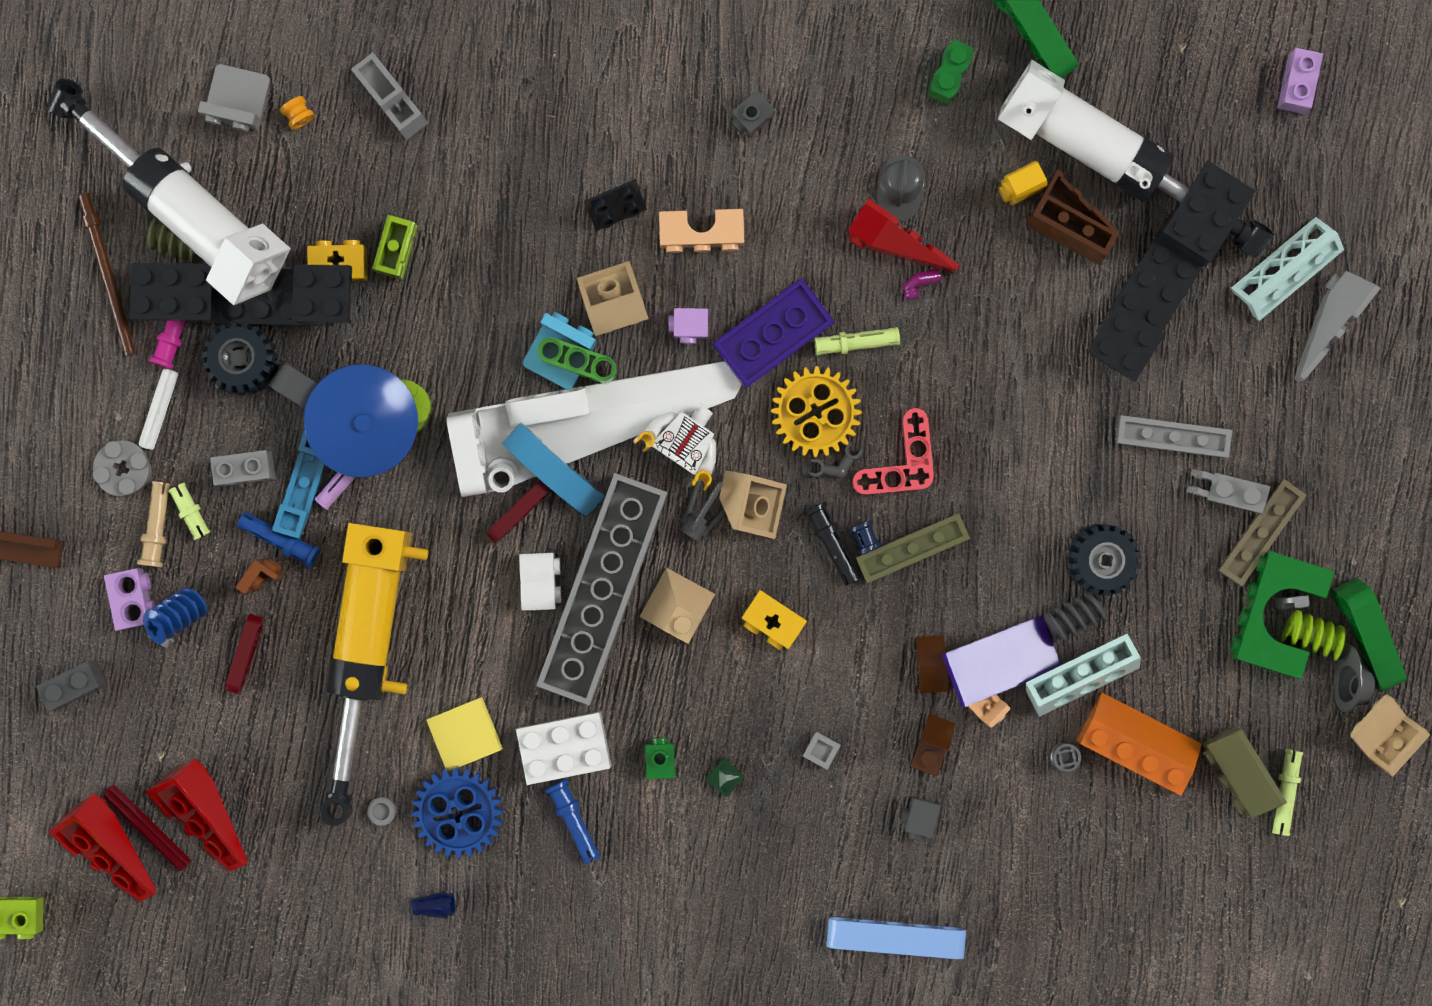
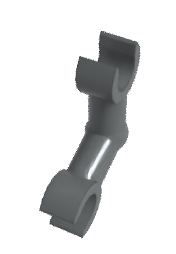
[808,441,863,479]

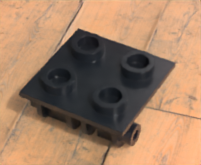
[584,179,647,231]

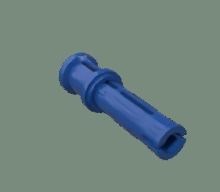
[237,511,321,569]
[545,778,601,864]

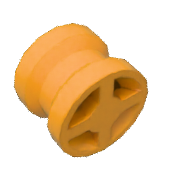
[279,96,315,130]

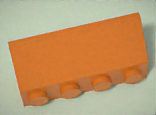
[1076,692,1202,796]

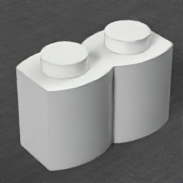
[519,553,562,610]

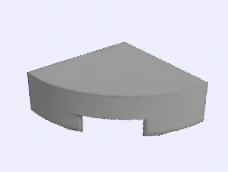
[1274,595,1310,610]

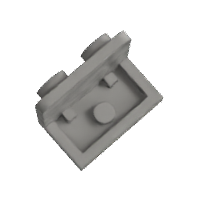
[198,64,270,132]

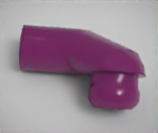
[902,269,941,300]

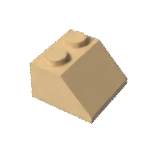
[577,261,648,336]

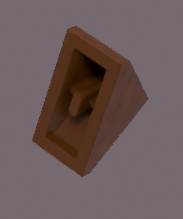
[915,635,948,693]

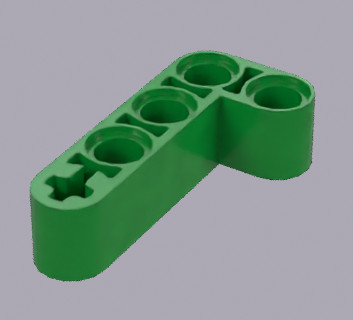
[992,0,1078,78]
[1331,577,1407,693]

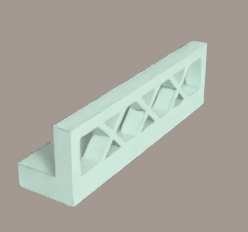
[1231,217,1344,321]

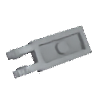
[1186,469,1271,514]

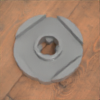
[93,440,151,497]

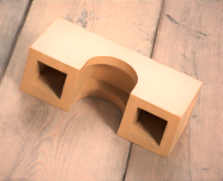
[659,209,744,253]

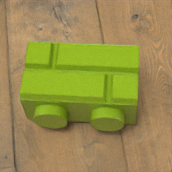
[372,215,418,280]

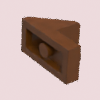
[910,714,956,776]

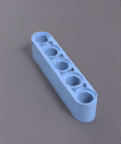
[826,917,966,959]

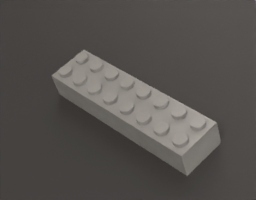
[536,473,668,706]

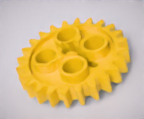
[771,366,862,458]

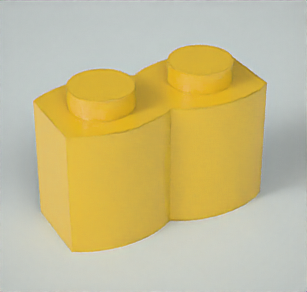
[998,161,1048,206]

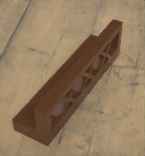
[0,531,64,568]

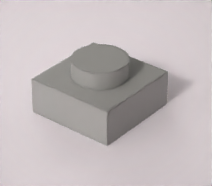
[802,731,841,770]

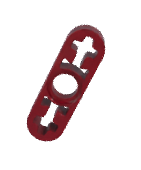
[486,480,552,544]
[225,613,265,695]

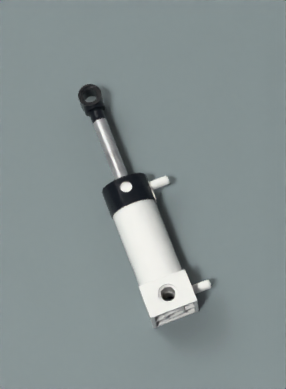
[998,60,1275,258]
[47,78,291,305]

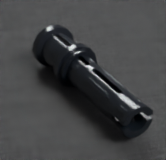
[804,501,861,586]

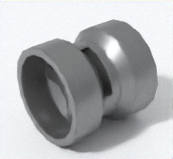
[1050,742,1081,772]

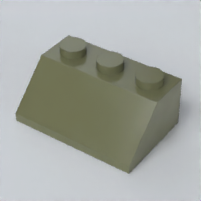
[1202,726,1287,818]

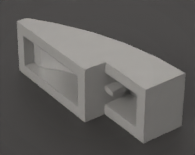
[351,52,428,140]

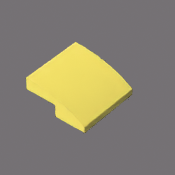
[426,697,503,771]

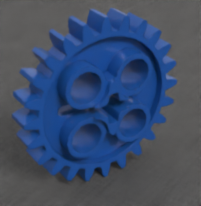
[411,766,504,858]

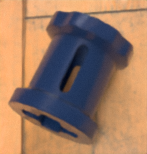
[849,520,883,555]

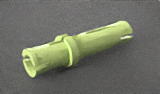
[814,327,900,356]
[1272,749,1303,836]

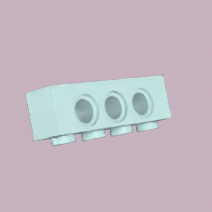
[1026,634,1141,717]

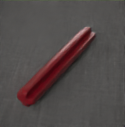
[103,785,191,871]

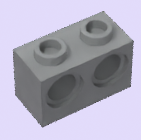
[210,450,276,487]

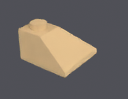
[719,471,787,539]
[640,568,715,644]

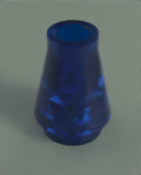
[412,891,455,919]

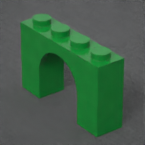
[1230,551,1335,679]

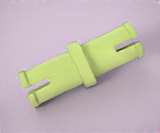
[168,483,210,541]

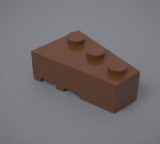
[1026,169,1120,265]

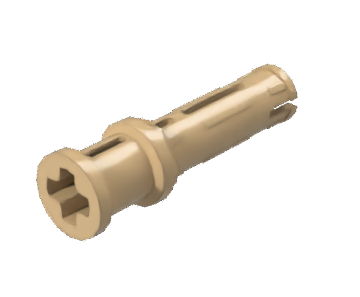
[137,481,170,568]

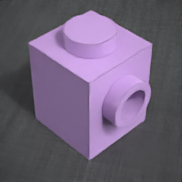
[669,308,708,344]

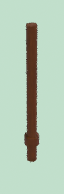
[78,193,136,356]

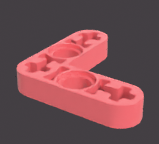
[852,408,934,495]

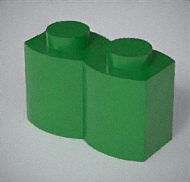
[929,40,973,105]

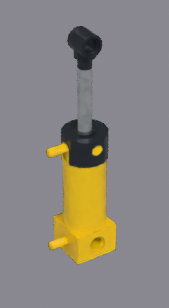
[320,523,428,826]

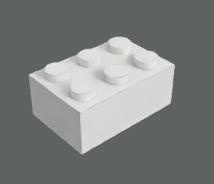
[516,711,612,785]

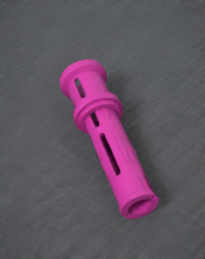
[149,321,185,370]

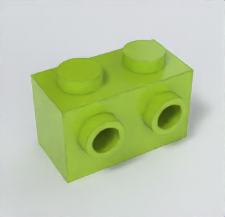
[0,897,43,939]

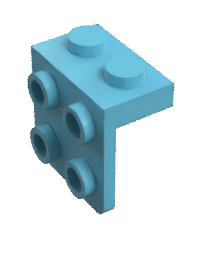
[523,312,597,390]

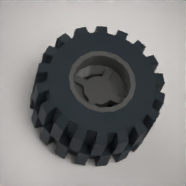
[202,322,278,396]

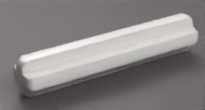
[138,369,178,450]

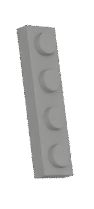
[1116,415,1232,458]

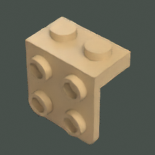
[1350,695,1430,777]

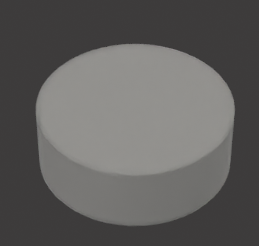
[367,797,397,826]

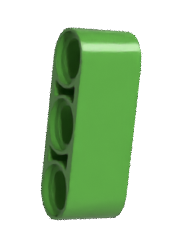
[537,337,617,384]

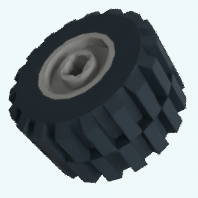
[1065,524,1141,596]

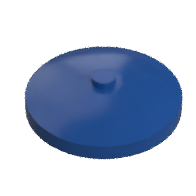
[304,364,418,477]

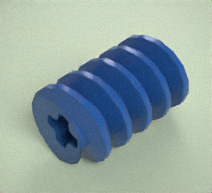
[143,587,207,644]

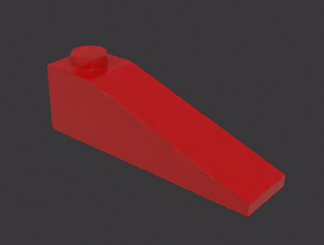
[847,198,960,273]
[146,758,248,871]
[48,793,157,902]

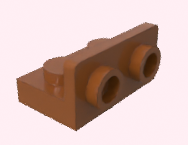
[235,557,285,594]

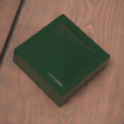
[705,757,745,797]

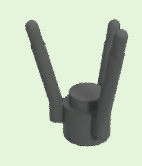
[680,480,726,541]

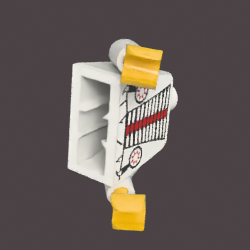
[634,404,717,491]

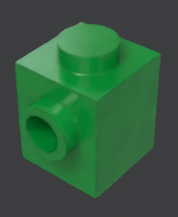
[645,737,675,779]

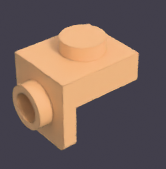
[968,695,1010,728]

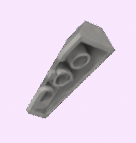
[1294,271,1380,382]

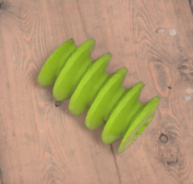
[1282,610,1346,661]

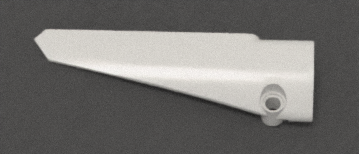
[447,361,742,497]

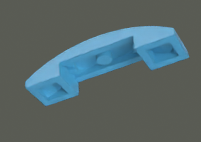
[502,422,605,517]
[272,431,326,539]

